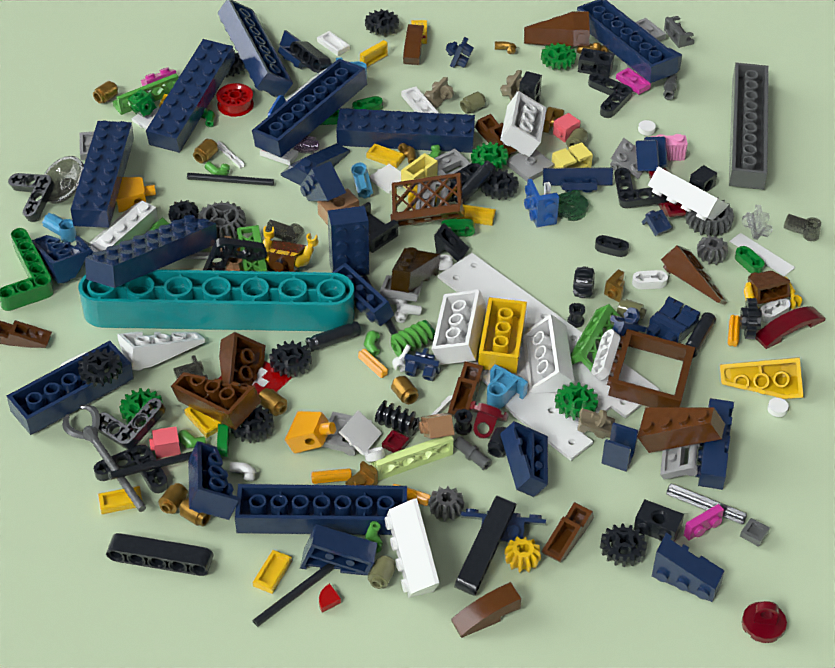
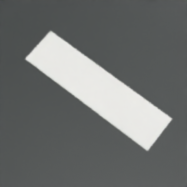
[730,233,795,276]

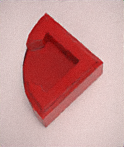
[319,583,341,613]

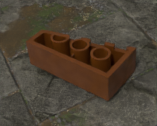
[171,372,261,430]
[637,407,725,453]

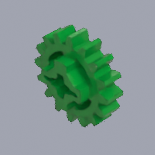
[541,43,576,70]
[471,142,509,171]
[555,382,599,421]
[119,388,163,426]

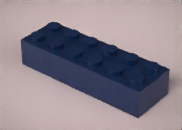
[6,341,134,435]

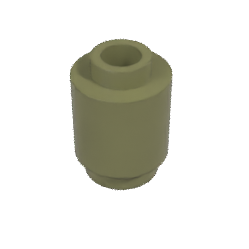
[460,91,486,113]
[566,128,588,148]
[617,299,646,322]
[368,556,396,589]

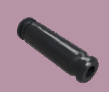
[453,161,496,204]
[685,312,716,358]
[305,321,361,352]

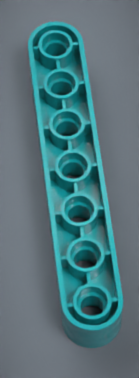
[78,270,355,332]

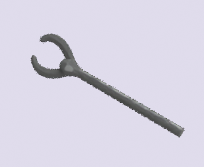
[62,404,146,512]

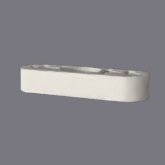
[591,329,620,380]

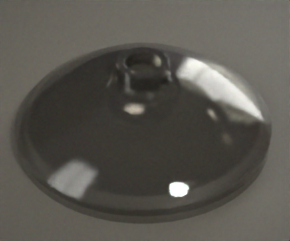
[44,156,84,203]

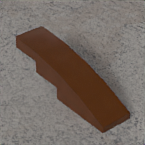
[0,320,52,348]

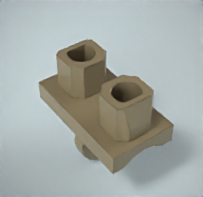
[500,70,522,100]
[424,77,454,107]
[577,408,615,439]

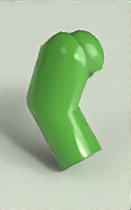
[427,145,442,158]
[205,162,230,175]
[364,330,380,357]
[178,430,206,449]
[365,521,383,553]

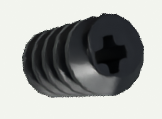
[375,400,420,437]

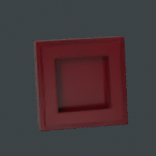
[382,430,410,453]

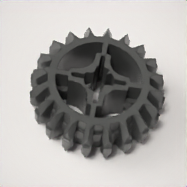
[685,197,734,237]
[198,201,246,239]

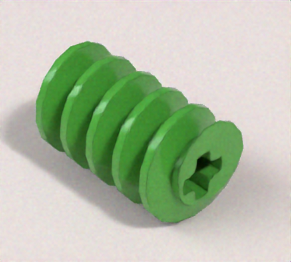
[391,321,433,357]

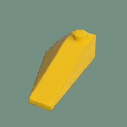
[720,357,803,399]

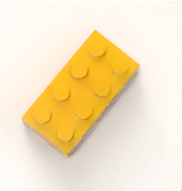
[478,297,527,374]

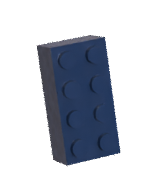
[327,206,369,276]

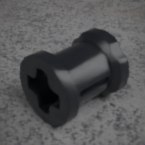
[567,303,585,328]
[454,409,473,436]

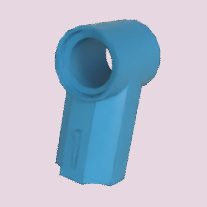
[351,162,373,199]
[42,213,77,243]

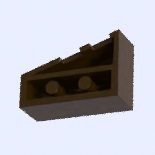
[390,247,441,293]

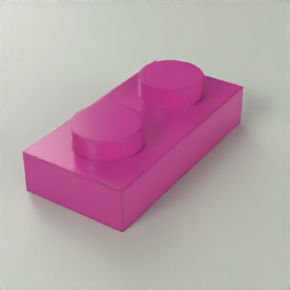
[140,67,177,86]
[616,68,651,95]
[684,504,724,541]

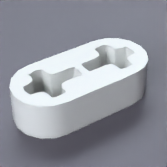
[632,270,668,289]
[760,298,791,323]

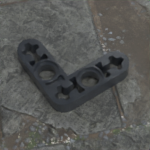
[588,73,632,118]
[614,168,668,208]
[8,173,55,222]
[203,237,267,271]
[98,398,166,449]
[93,445,168,493]

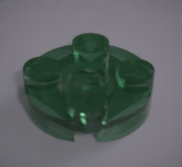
[558,190,589,221]

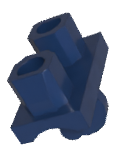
[446,37,474,68]
[610,307,647,337]
[404,347,441,381]

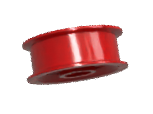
[216,83,254,117]

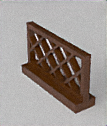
[390,173,465,227]

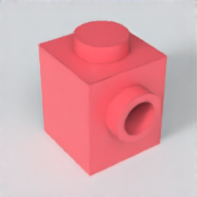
[553,113,580,142]
[149,426,181,459]

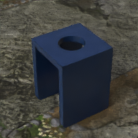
[636,136,668,171]
[601,423,638,472]

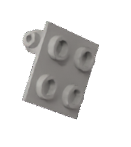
[610,138,643,179]

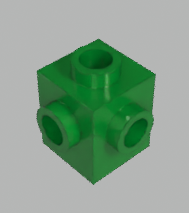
[127,89,157,117]

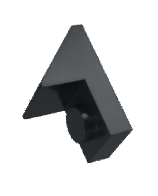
[434,223,469,262]

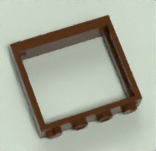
[607,329,695,407]

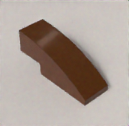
[403,24,424,65]
[474,114,518,156]
[448,362,485,418]
[541,502,594,563]
[451,582,521,638]

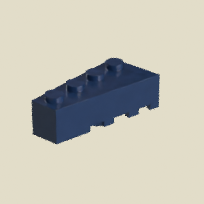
[695,398,734,490]
[188,441,239,520]

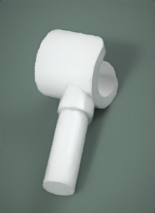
[392,344,411,372]

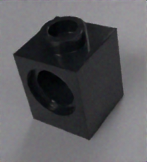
[689,165,717,192]

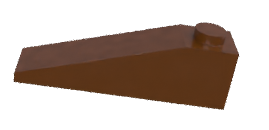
[524,11,590,46]
[661,245,728,305]
[219,332,266,387]

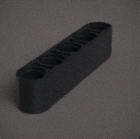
[454,495,516,596]
[106,533,214,576]

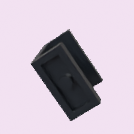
[362,202,398,253]

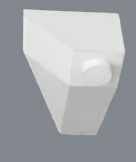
[118,332,205,371]

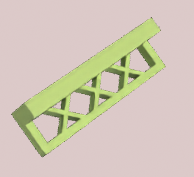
[370,435,453,481]

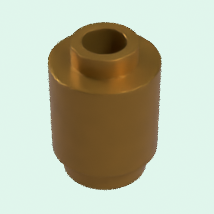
[93,81,118,103]
[193,139,218,163]
[391,376,419,405]
[259,388,287,416]
[158,483,188,514]
[179,498,211,526]

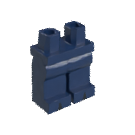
[646,296,700,343]

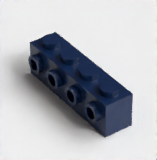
[332,263,394,326]

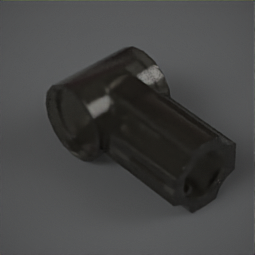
[784,214,821,241]
[266,219,304,244]

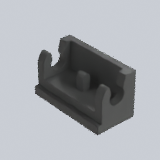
[664,16,694,48]

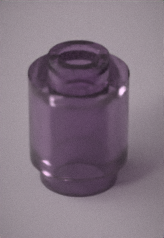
[293,136,319,154]

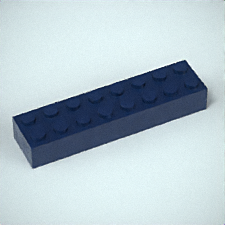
[218,0,293,97]
[577,0,679,83]
[146,39,235,153]
[252,59,367,157]
[336,108,475,153]
[70,120,134,228]
[85,215,217,288]
[235,484,407,535]

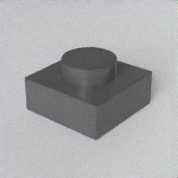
[740,518,770,547]

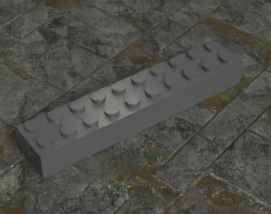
[729,62,769,189]

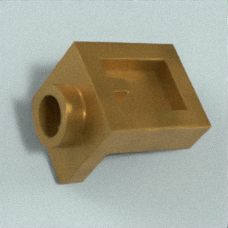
[543,107,564,133]
[604,269,625,302]
[345,461,378,485]

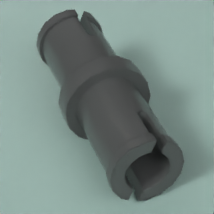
[663,74,677,100]
[453,436,492,470]

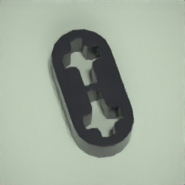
[595,235,629,257]

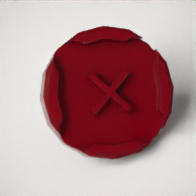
[469,401,509,439]
[741,601,787,643]

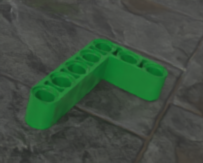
[0,228,54,311]

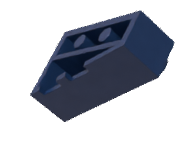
[300,161,346,201]
[500,421,548,497]
[300,524,377,576]
[651,533,725,602]

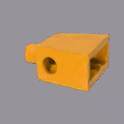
[117,177,156,212]
[285,411,336,453]

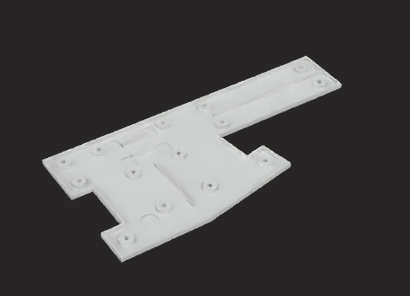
[438,253,660,461]

